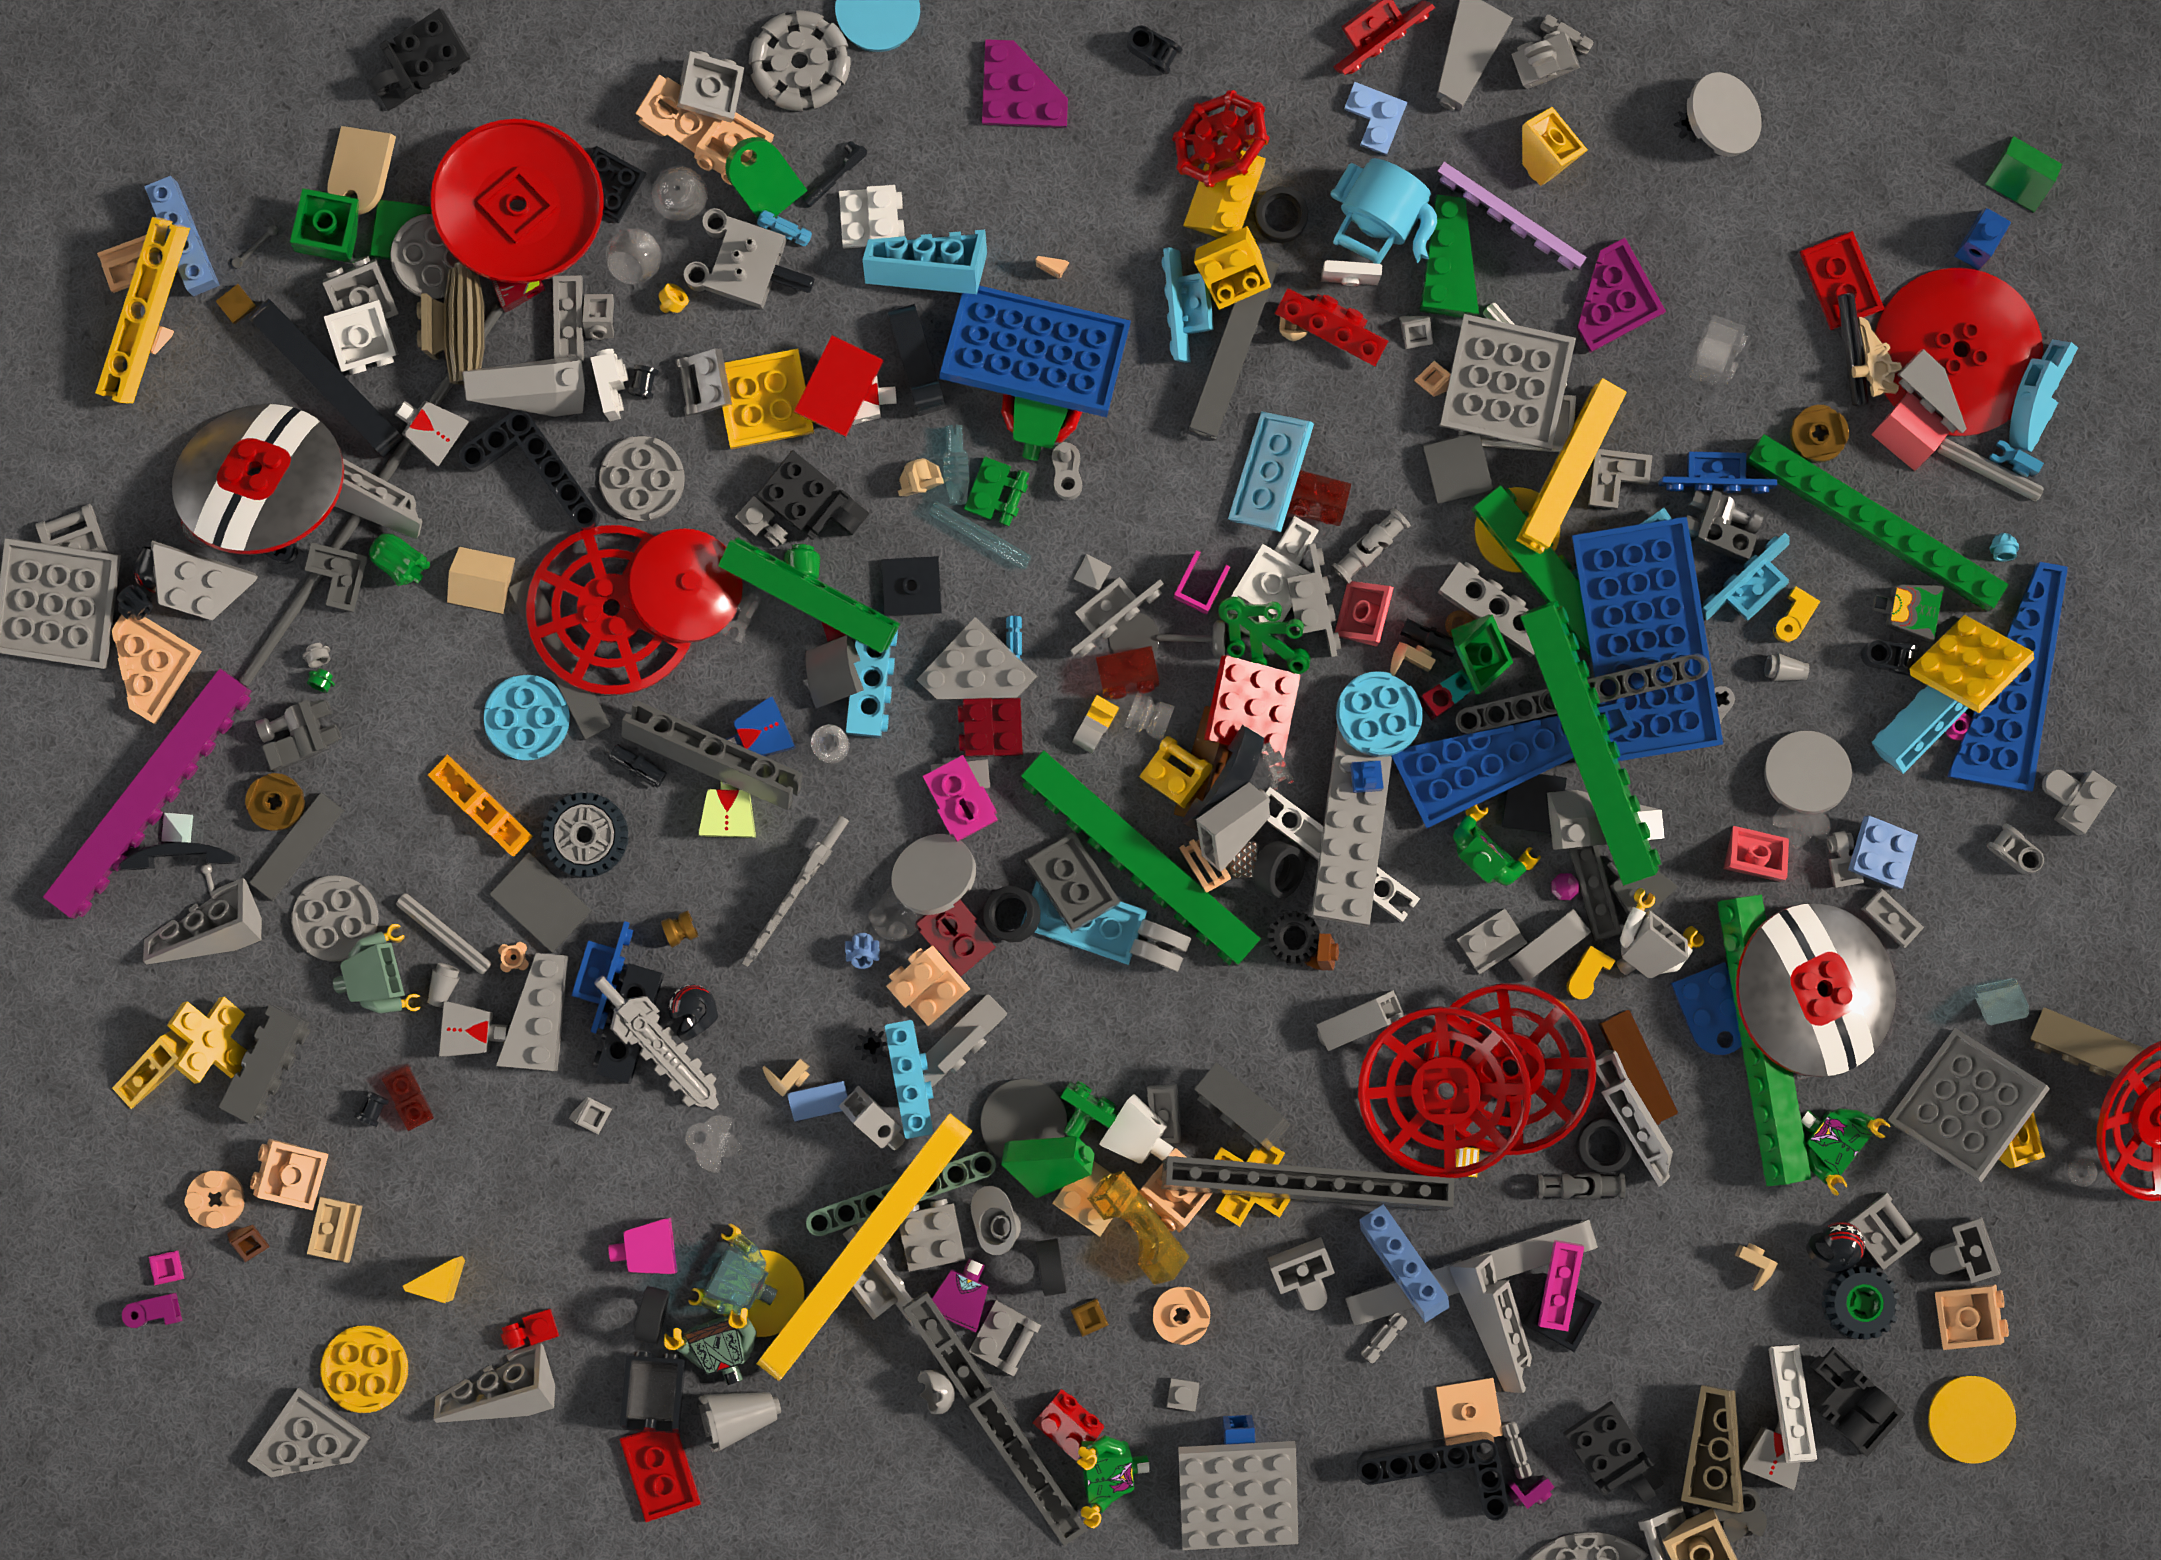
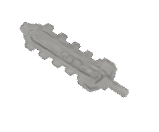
[742,815,849,966]
[594,976,719,1110]

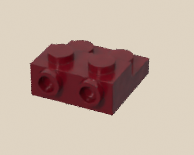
[958,698,1023,758]

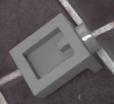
[582,294,614,340]

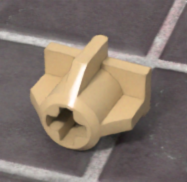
[898,458,944,496]

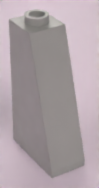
[1436,0,1513,111]

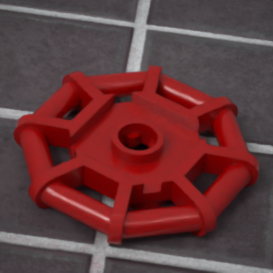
[1172,90,1269,187]

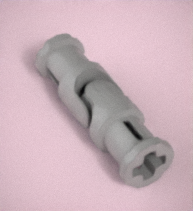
[1331,507,1411,584]

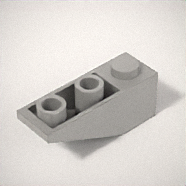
[1897,349,1967,433]

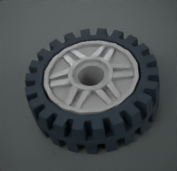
[542,792,629,878]

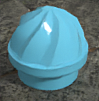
[1990,533,2019,562]

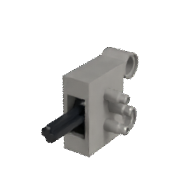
[684,208,815,309]

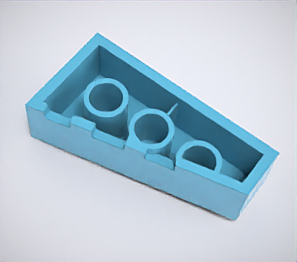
[863,229,987,294]

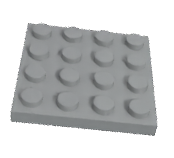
[1440,314,1576,450]
[0,538,121,669]
[1888,1028,2050,1182]
[1178,1441,1298,1550]

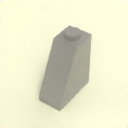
[1196,782,1270,872]
[1317,990,1404,1051]

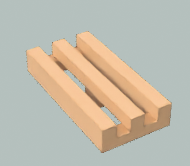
[1179,839,1231,893]

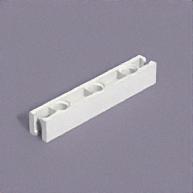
[1266,787,1420,922]

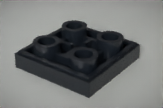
[590,146,647,223]
[1502,774,1567,834]

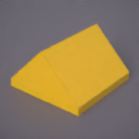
[403,1256,465,1303]

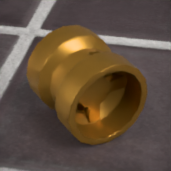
[661,911,698,947]

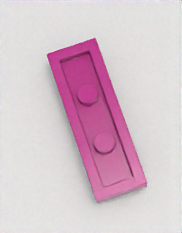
[1538,1240,1584,1331]

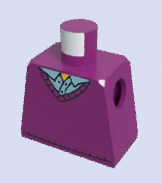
[932,1258,989,1332]

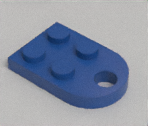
[1671,962,1742,1055]

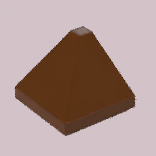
[227,1225,269,1262]

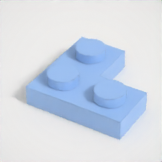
[1344,82,1407,156]

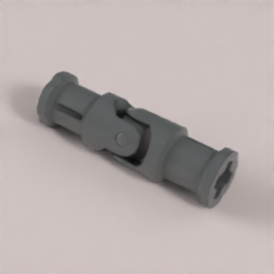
[1536,1173,1626,1200]

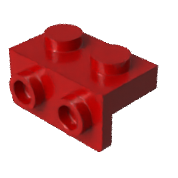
[1033,1389,1104,1461]

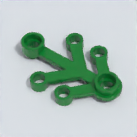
[1219,596,1311,674]

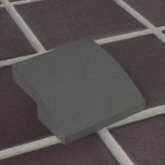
[1423,433,1493,504]
[805,635,864,708]

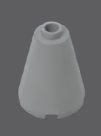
[698,1392,781,1452]

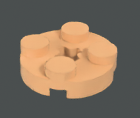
[185,1170,244,1228]
[1153,1286,1210,1345]

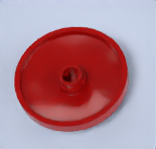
[628,528,743,643]

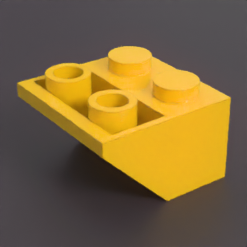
[1194,226,1271,310]

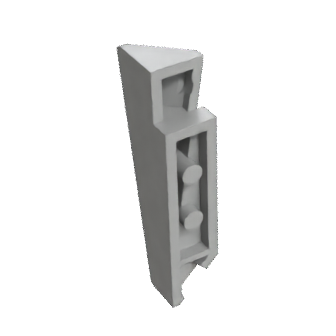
[335,459,422,539]
[1595,1050,1673,1187]
[1450,1254,1532,1393]

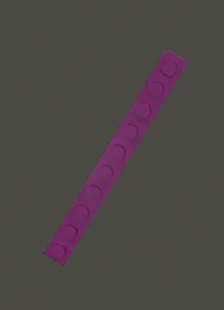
[43,668,252,919]

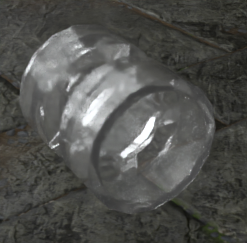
[1125,692,1175,741]

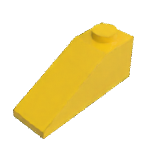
[112,1030,188,1109]

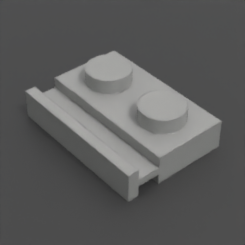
[1456,909,1528,974]

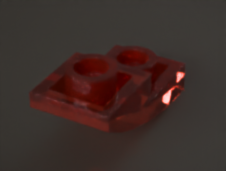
[382,1064,434,1131]

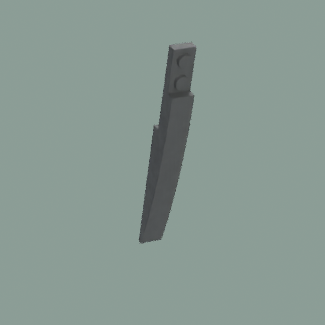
[903,1291,1088,1546]

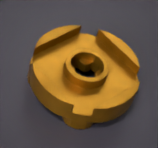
[1790,405,1849,463]
[245,773,305,831]

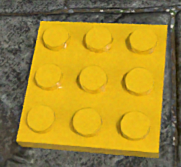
[722,349,815,449]
[1910,615,2034,713]

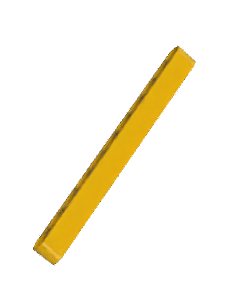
[756,1114,972,1381]

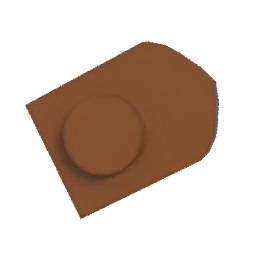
[1304,934,1339,971]

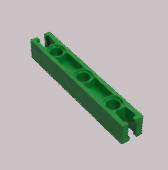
[718,537,900,653]

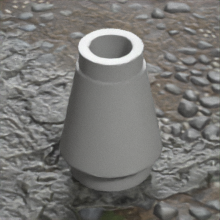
[1764,653,1809,681]
[427,963,460,1008]

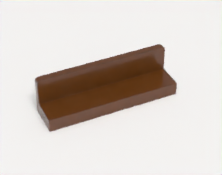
[1174,706,1233,817]
[1598,1010,1678,1125]

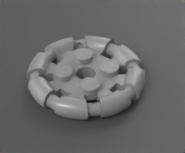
[749,10,851,111]

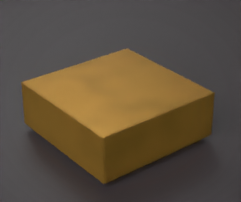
[216,284,257,324]
[1071,1298,1109,1337]

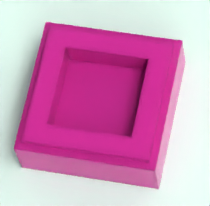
[149,1251,184,1286]

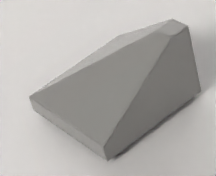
[1399,316,1433,349]
[1074,554,1112,592]
[569,1097,612,1135]

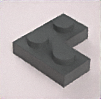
[304,542,368,612]

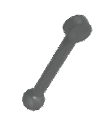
[232,224,278,269]

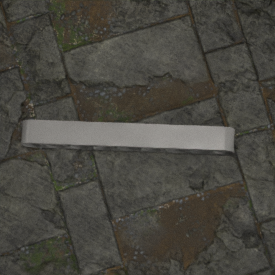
[1345,1219,1598,1325]

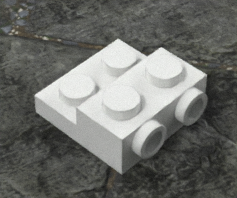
[839,185,905,249]
[324,300,399,375]
[591,349,629,421]

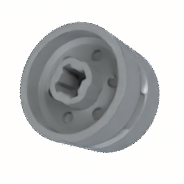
[1129,919,1191,972]

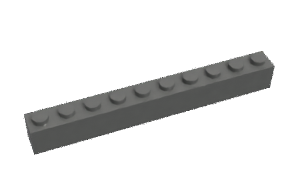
[1161,1156,1454,1211]

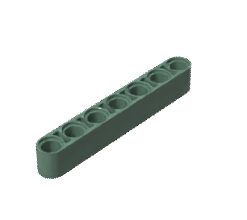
[806,1151,996,1236]

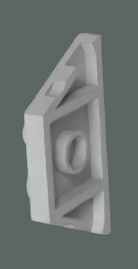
[151,541,258,620]

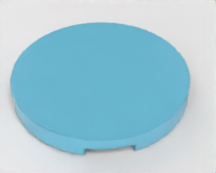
[835,0,920,52]
[1336,672,1422,757]
[484,675,570,760]

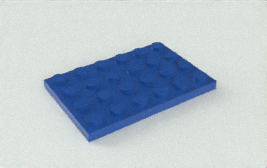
[939,286,1131,418]

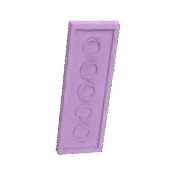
[1438,162,1587,270]

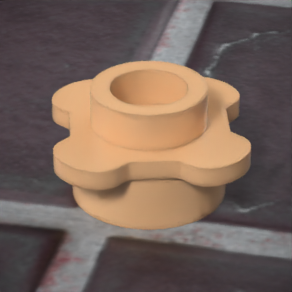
[498,942,529,972]

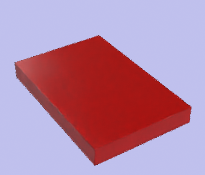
[1799,231,1885,330]
[794,335,884,438]
[619,1431,701,1523]

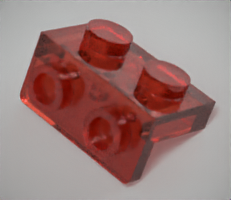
[1287,470,1351,526]
[1096,646,1159,699]

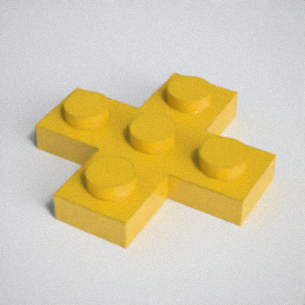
[167,997,247,1084]
[1214,1146,1291,1227]

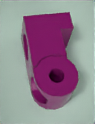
[122,1293,182,1328]

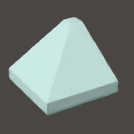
[161,813,193,843]

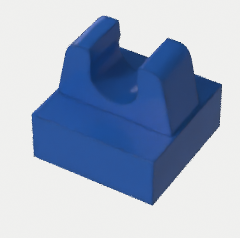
[1350,760,1384,793]

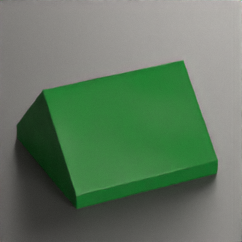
[1985,136,2062,213]
[1451,614,1513,694]

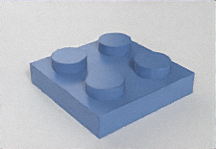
[1848,816,1918,889]

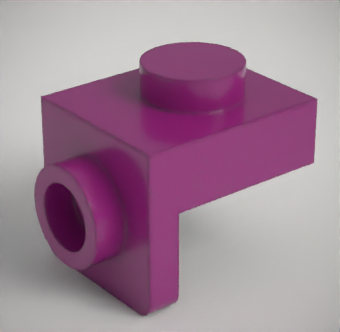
[1507,1476,1555,1509]

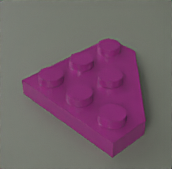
[982,39,1068,128]
[1576,238,1666,353]

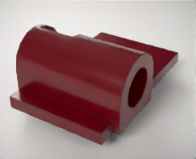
[915,899,996,977]

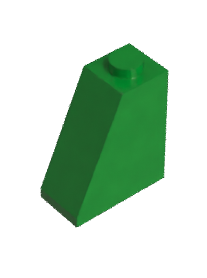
[1001,1136,1095,1198]

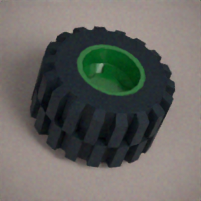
[1821,1267,1901,1340]

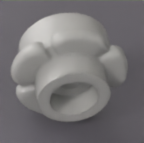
[303,643,330,668]

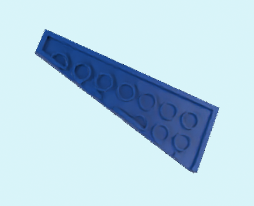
[1948,562,2068,792]
[1391,702,1635,828]

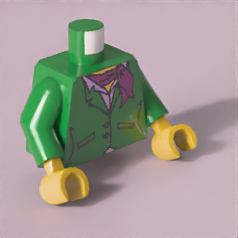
[1453,804,1541,886]
[1801,1108,1890,1195]
[1077,1435,1149,1528]

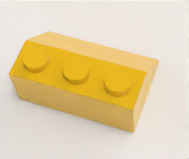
[1183,150,1266,238]

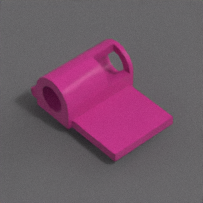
[923,755,998,842]

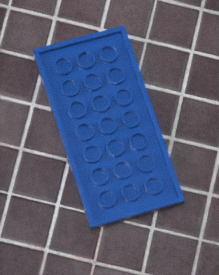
[1572,517,1724,761]

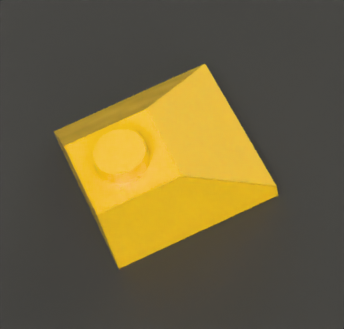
[1522,107,1588,186]
[1998,1112,2045,1169]

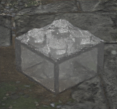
[1686,315,1748,389]

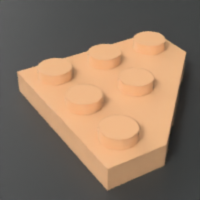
[112,614,202,724]

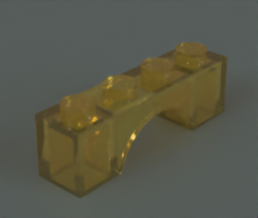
[1087,1171,1189,1285]

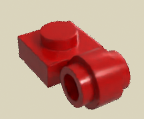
[500,1308,559,1350]

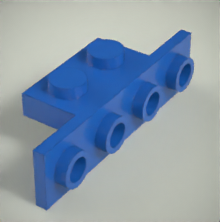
[1659,452,1777,494]
[571,921,634,1033]

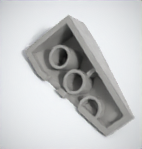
[462,356,585,417]
[1547,790,1665,850]
[143,878,262,965]
[434,1343,555,1423]

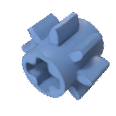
[845,933,880,969]

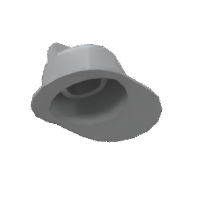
[971,1186,1021,1255]

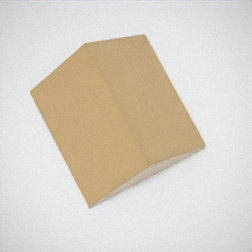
[447,547,515,614]

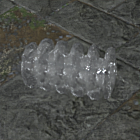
[811,724,850,764]

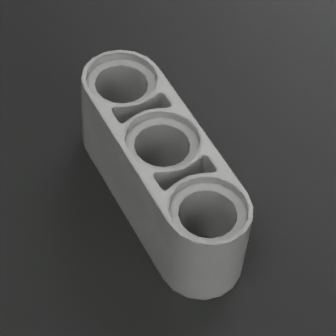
[1508,909,1591,982]

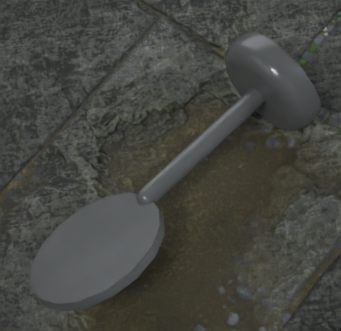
[1109,613,1227,663]

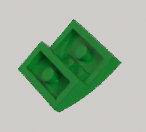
[369,200,432,260]

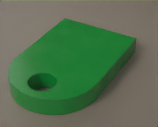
[725,137,808,219]

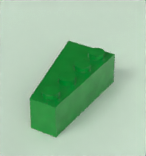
[1420,195,1479,318]

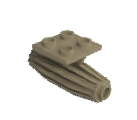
[417,262,484,385]

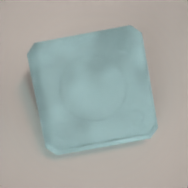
[1975,978,2029,1025]

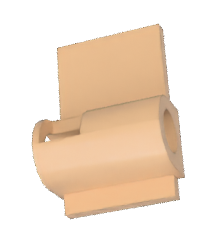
[635,75,716,153]

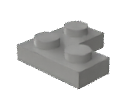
[1588,449,1652,510]

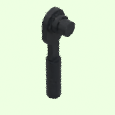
[803,141,867,207]

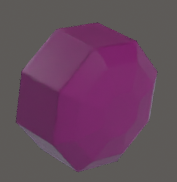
[1551,873,1579,900]

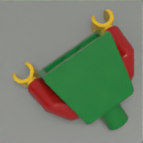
[1001,394,1082,460]

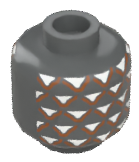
[1226,841,1261,879]

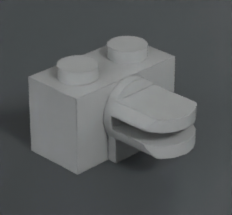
[1512,31,1580,89]
[2042,770,2117,835]
[1930,1217,2001,1283]
[1268,1237,1335,1310]

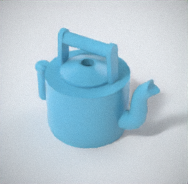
[1330,158,1437,264]

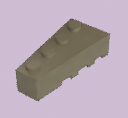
[2030,1008,2153,1086]
[1681,1385,1744,1513]

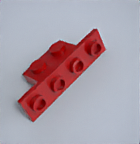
[1333,0,1435,75]
[1275,288,1389,366]

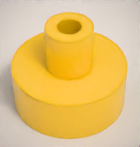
[659,283,689,313]

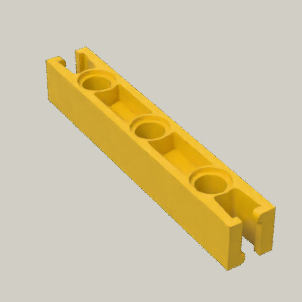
[95,217,190,404]
[1516,378,1627,554]

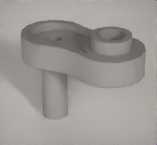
[1052,442,1083,500]

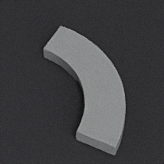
[1527,1532,1648,1560]

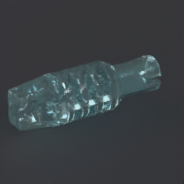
[943,425,970,505]

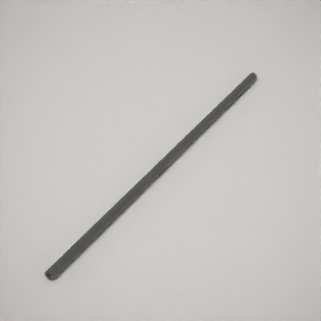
[239,304,504,687]

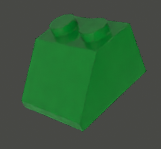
[290,188,359,263]

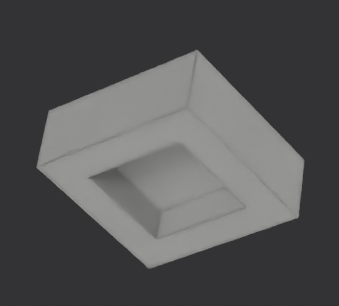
[1167,1378,1200,1412]

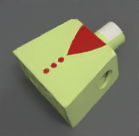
[699,781,756,838]

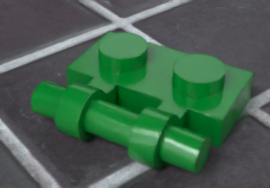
[964,456,1029,527]

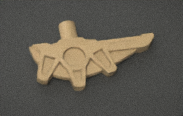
[1852,317,1902,397]

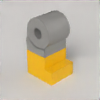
[1072,695,1119,754]

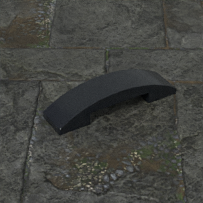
[1181,724,1264,832]
[120,842,241,870]

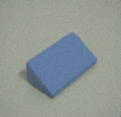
[787,1081,848,1121]

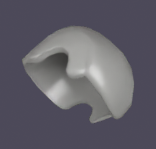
[918,1370,955,1414]

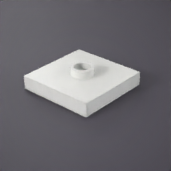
[1321,260,1382,286]

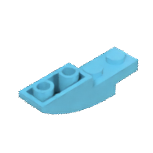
[2009,339,2078,452]

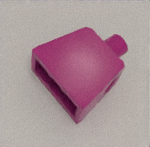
[609,1218,677,1274]

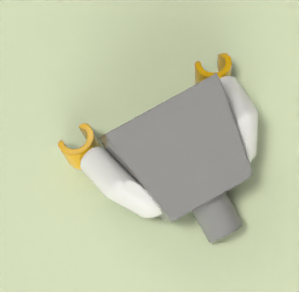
[1617,888,1704,978]

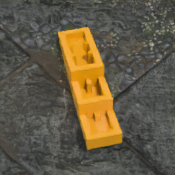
[428,754,533,857]

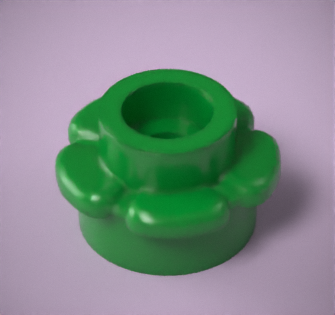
[307,668,335,693]

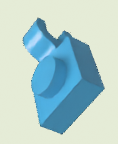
[1989,440,2044,477]

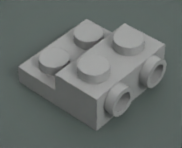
[677,51,744,123]
[322,256,399,319]
[899,1199,966,1272]

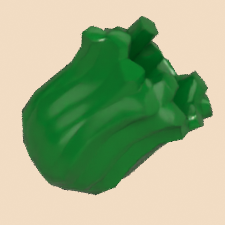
[369,534,430,586]

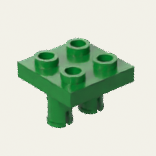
[1061,1081,1119,1138]

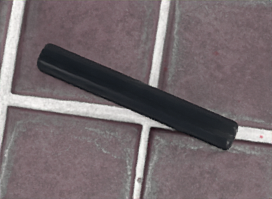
[1838,293,1868,406]

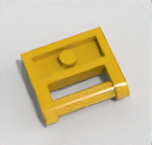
[1139,736,1212,808]

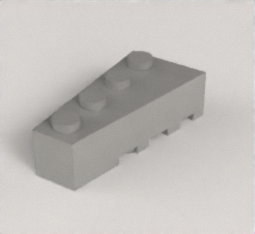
[496,953,569,1071]

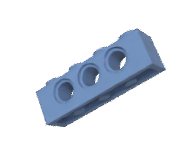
[144,176,220,296]
[1359,1204,1449,1323]

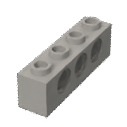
[1437,562,1535,657]

